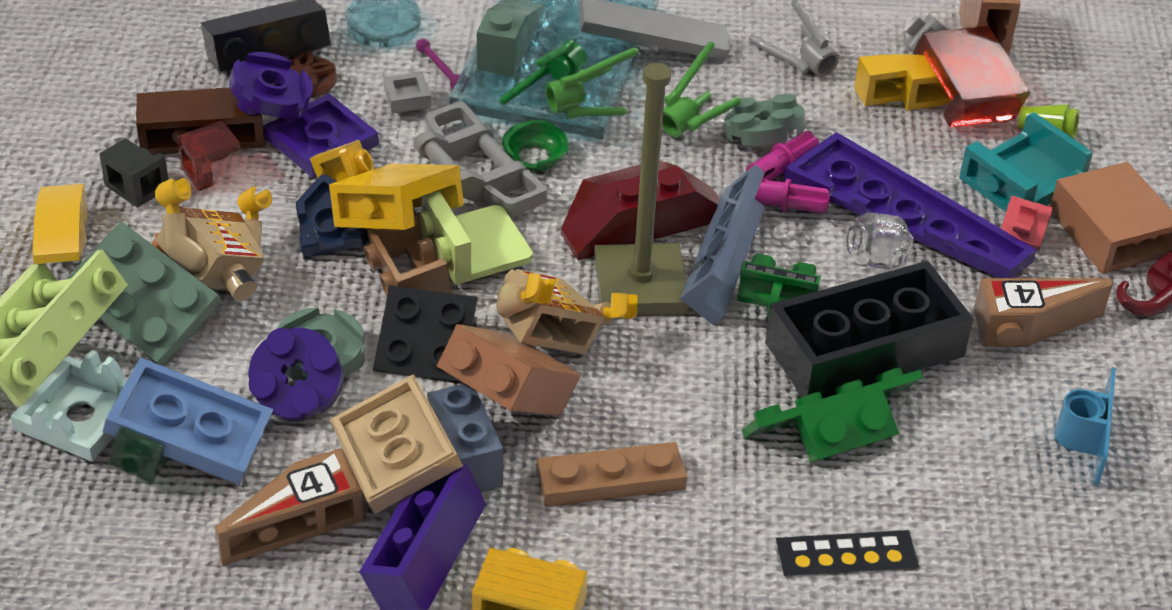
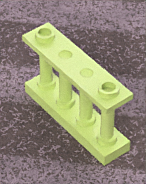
[0,250,128,407]

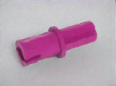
[746,131,820,180]
[755,179,830,213]

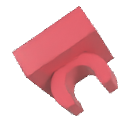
[1001,196,1053,251]

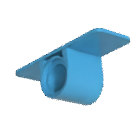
[1054,367,1116,486]

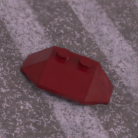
[561,160,720,261]

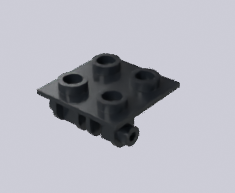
[373,285,478,383]

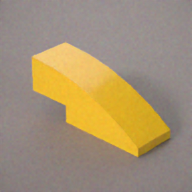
[854,54,986,111]
[33,184,88,264]

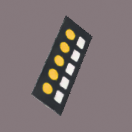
[776,530,920,576]

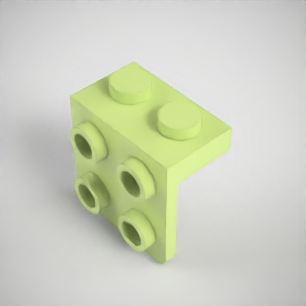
[417,190,532,285]

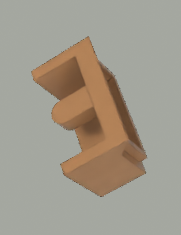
[364,210,452,296]

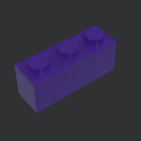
[359,463,486,610]

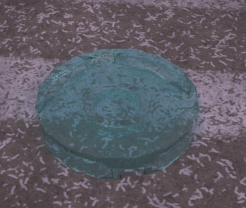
[346,0,421,48]

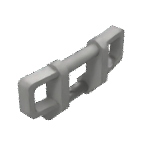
[413,101,547,217]

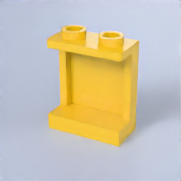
[329,164,463,230]

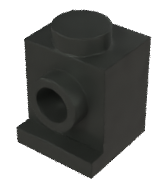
[99,138,168,208]

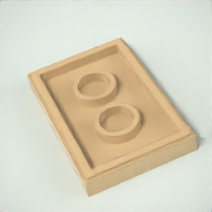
[330,374,463,514]

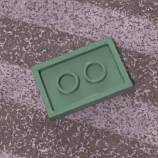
[68,221,222,366]

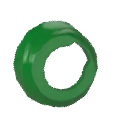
[502,120,568,171]

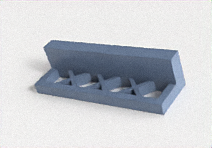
[680,164,765,325]

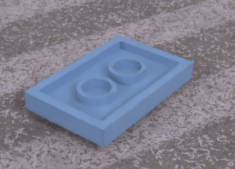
[102,357,273,485]

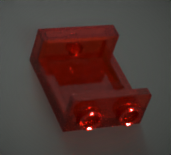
[913,26,1030,127]

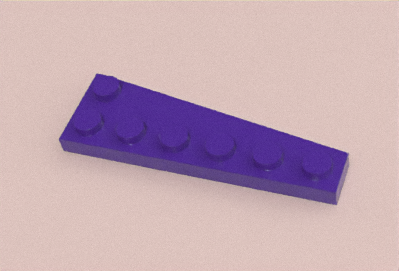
[784,132,1037,278]

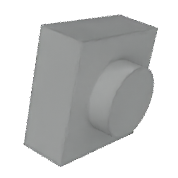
[384,72,431,113]

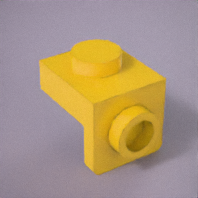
[310,140,374,181]

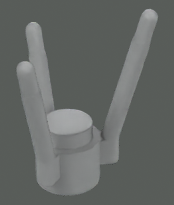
[748,0,840,77]

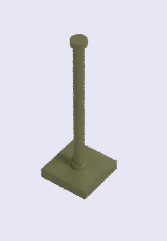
[594,63,689,317]

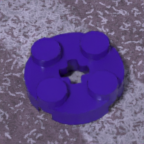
[229,52,313,121]
[248,327,344,422]

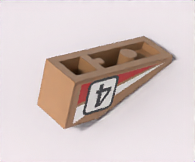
[974,278,1113,347]
[215,448,364,566]

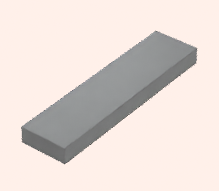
[578,0,730,61]

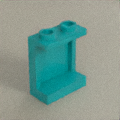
[959,112,1093,212]

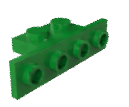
[741,368,923,463]

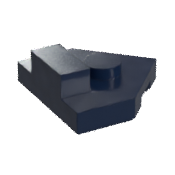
[296,173,369,258]

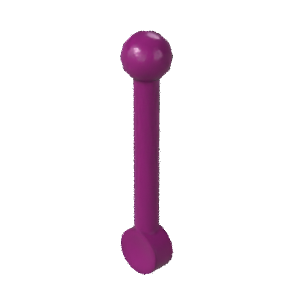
[416,38,465,91]

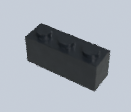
[200,0,331,73]

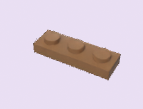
[536,442,687,507]

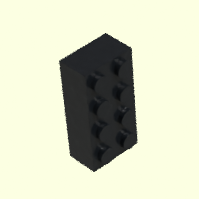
[765,261,974,398]

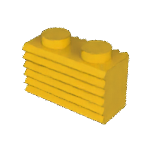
[472,547,588,610]

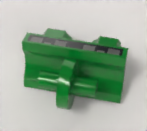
[737,253,821,320]

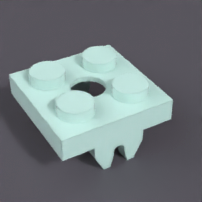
[10,350,127,462]

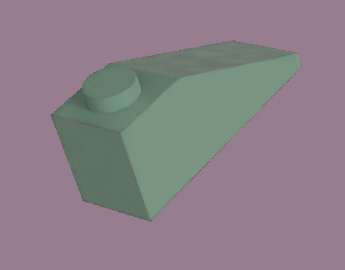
[477,0,545,77]

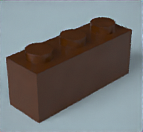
[136,87,265,155]

